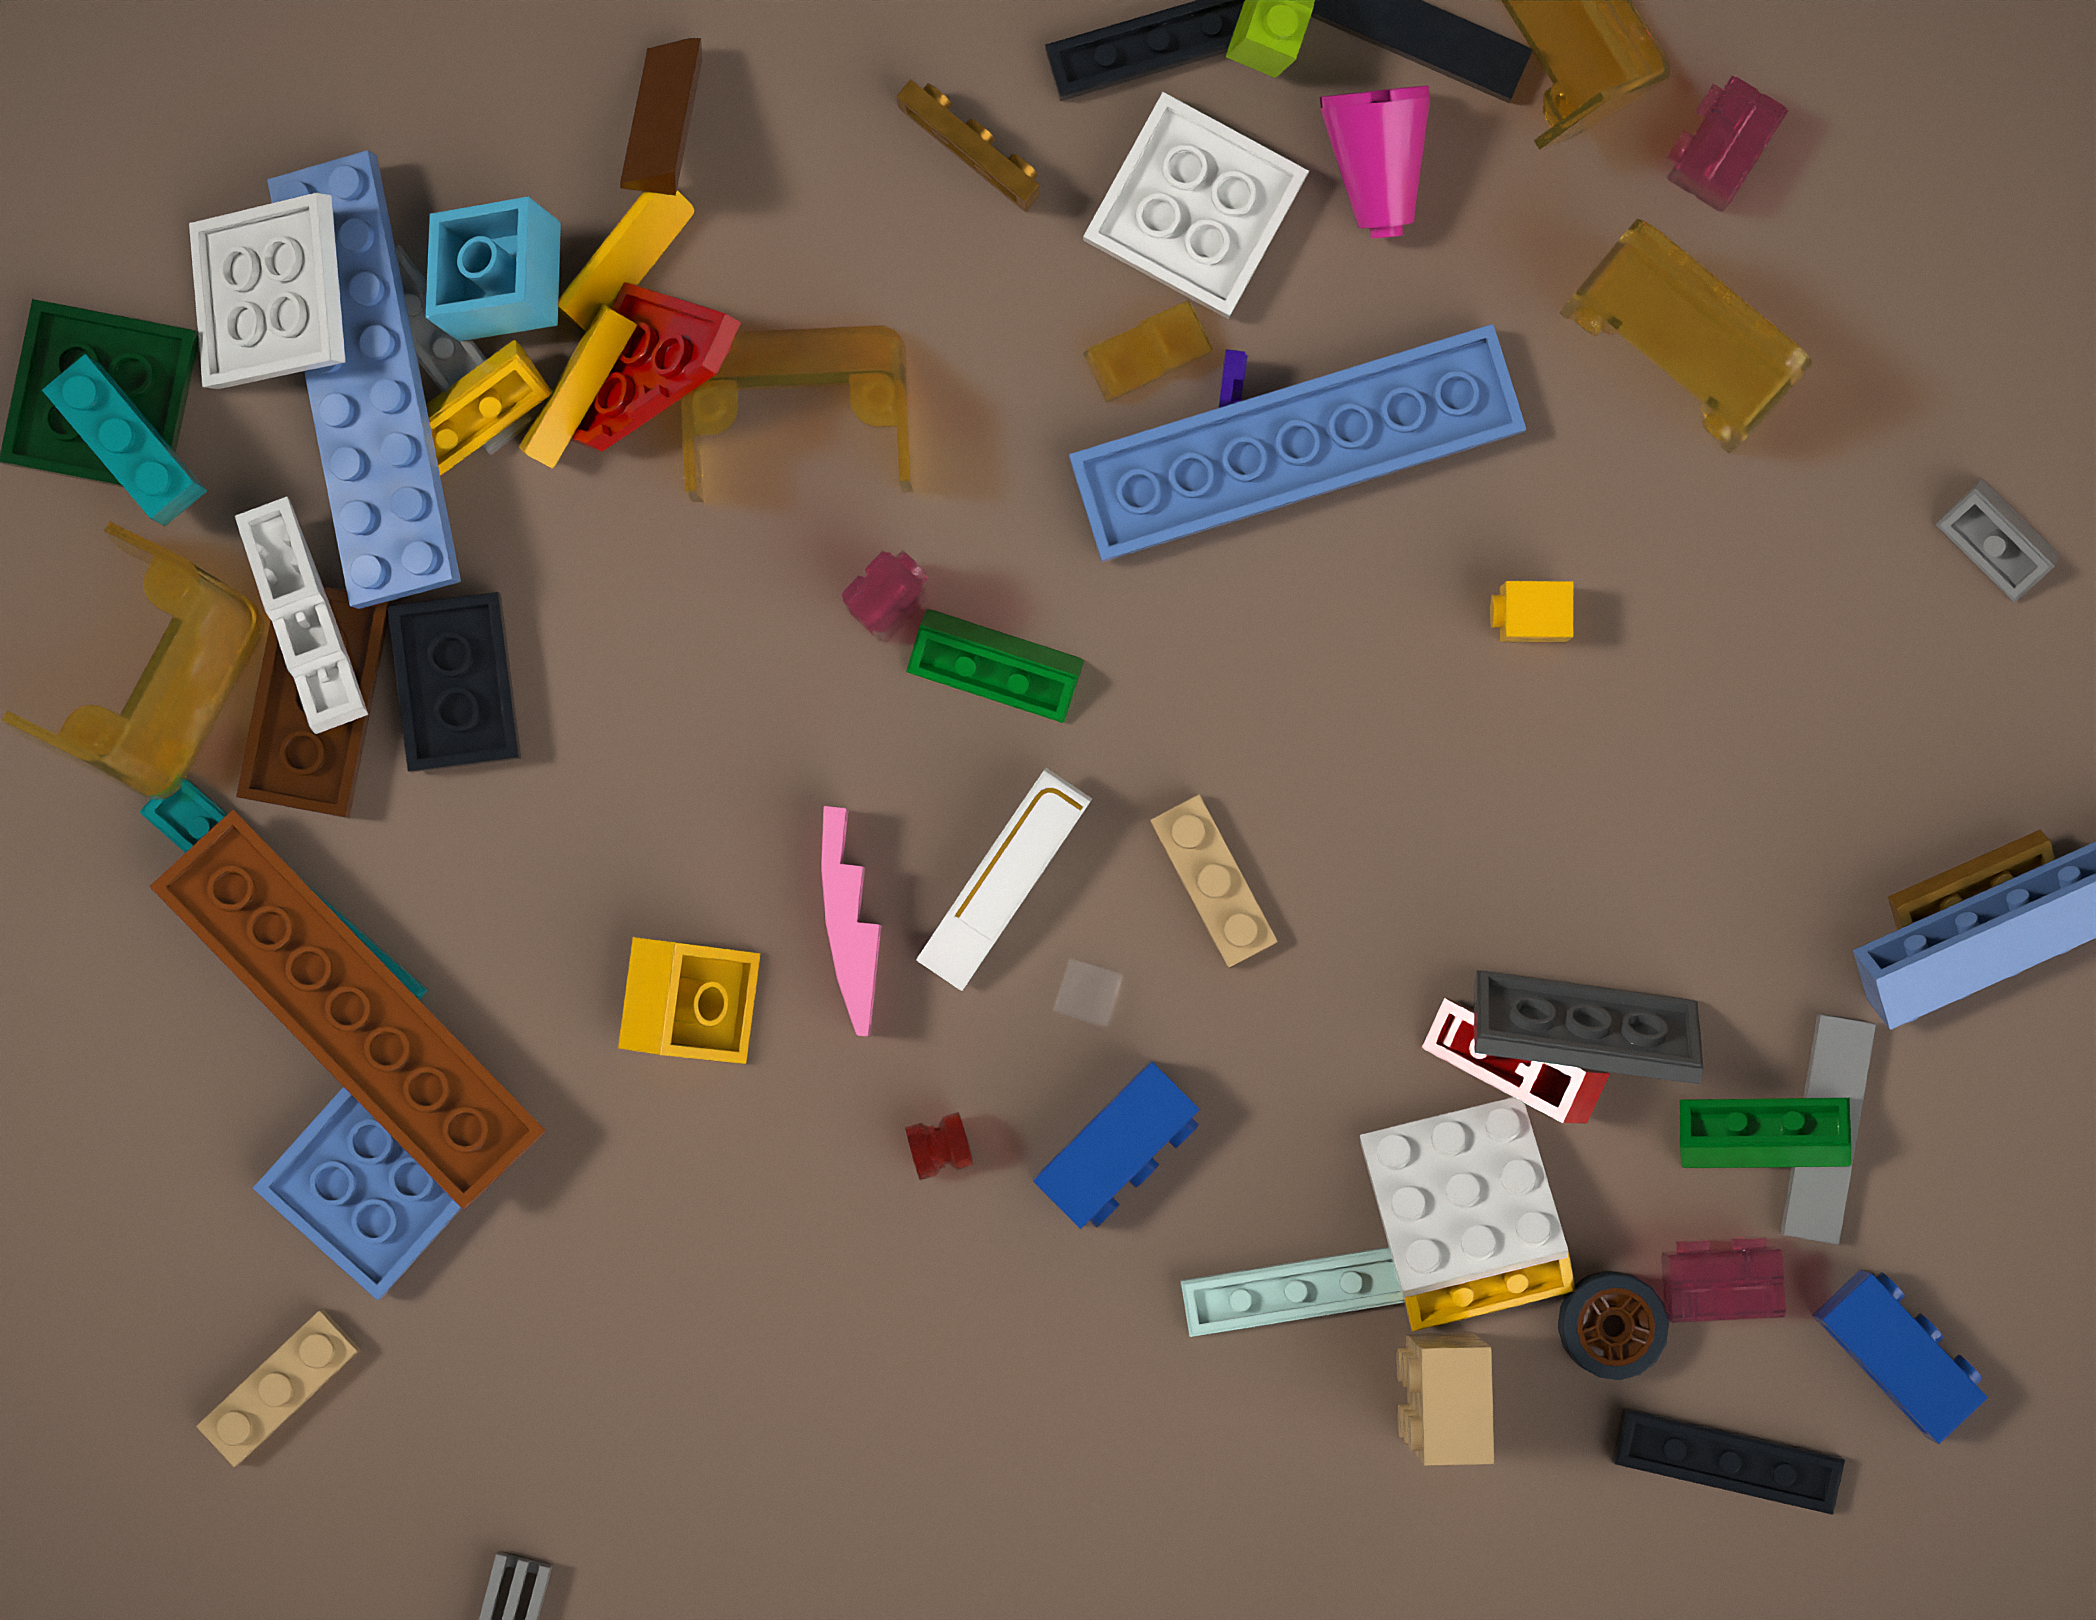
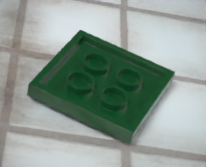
[0,299,199,488]

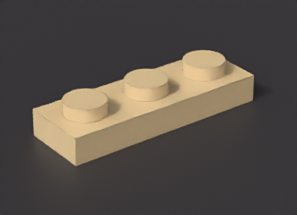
[1150,794,1278,968]
[196,1309,361,1467]

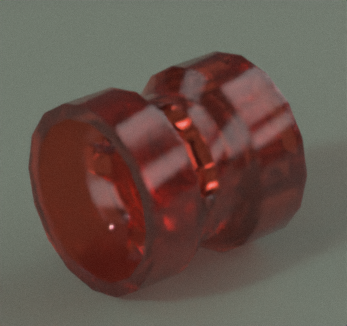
[905,1112,974,1180]

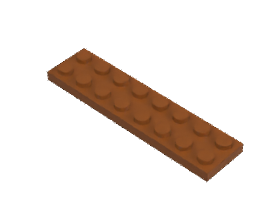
[149,809,546,1210]

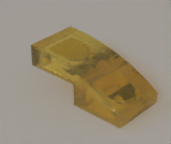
[1083,300,1213,403]

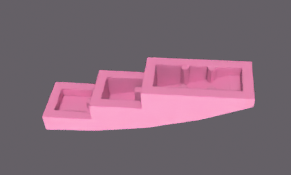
[821,806,882,1036]

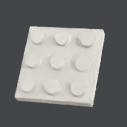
[1083,92,1309,319]
[189,193,345,389]
[1360,1097,1568,1298]

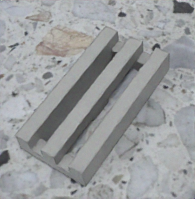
[479,1551,553,1620]

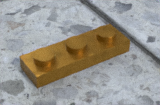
[896,79,1039,212]
[1888,829,2055,930]

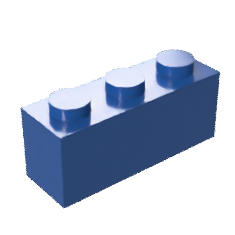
[1033,1061,1200,1229]
[1812,1270,1988,1444]

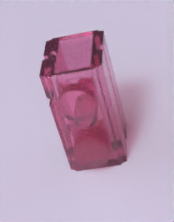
[1666,76,1788,212]
[841,550,928,643]
[1661,1237,1786,1323]

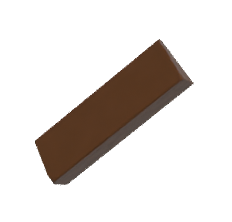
[620,38,702,196]

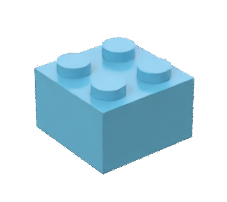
[425,196,561,342]

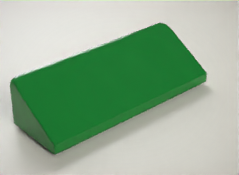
[906,609,1084,723]
[1680,1097,1852,1168]

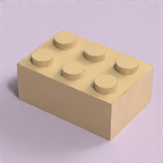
[1396,1332,1494,1466]

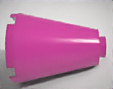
[1320,85,1431,238]

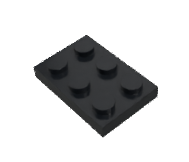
[387,592,521,773]

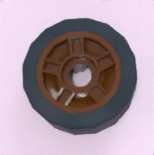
[1558,1271,1669,1380]

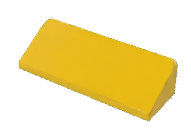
[558,190,695,332]
[519,303,637,469]
[426,340,552,476]
[1403,1252,1575,1332]

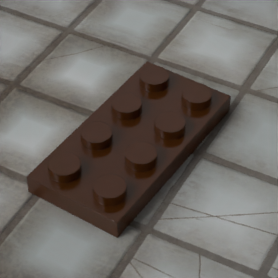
[236,586,392,818]

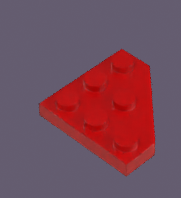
[570,282,741,452]

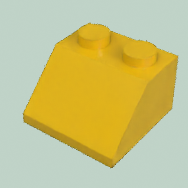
[618,937,761,1064]

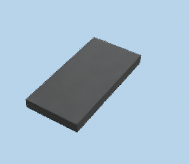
[1474,970,1703,1084]

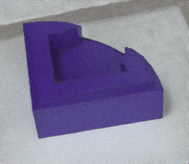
[1218,349,1248,408]

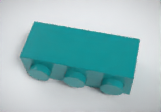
[42,354,207,527]

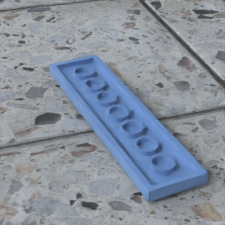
[267,150,461,609]
[1069,324,1527,563]

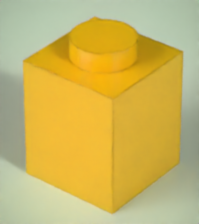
[1490,581,1574,642]

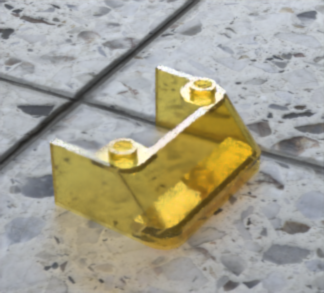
[1501,0,1671,150]
[1559,219,1812,453]
[681,325,913,502]
[2,521,264,800]

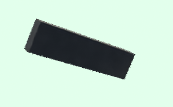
[1045,0,1245,101]
[1311,0,1533,103]
[1612,1408,1845,1515]

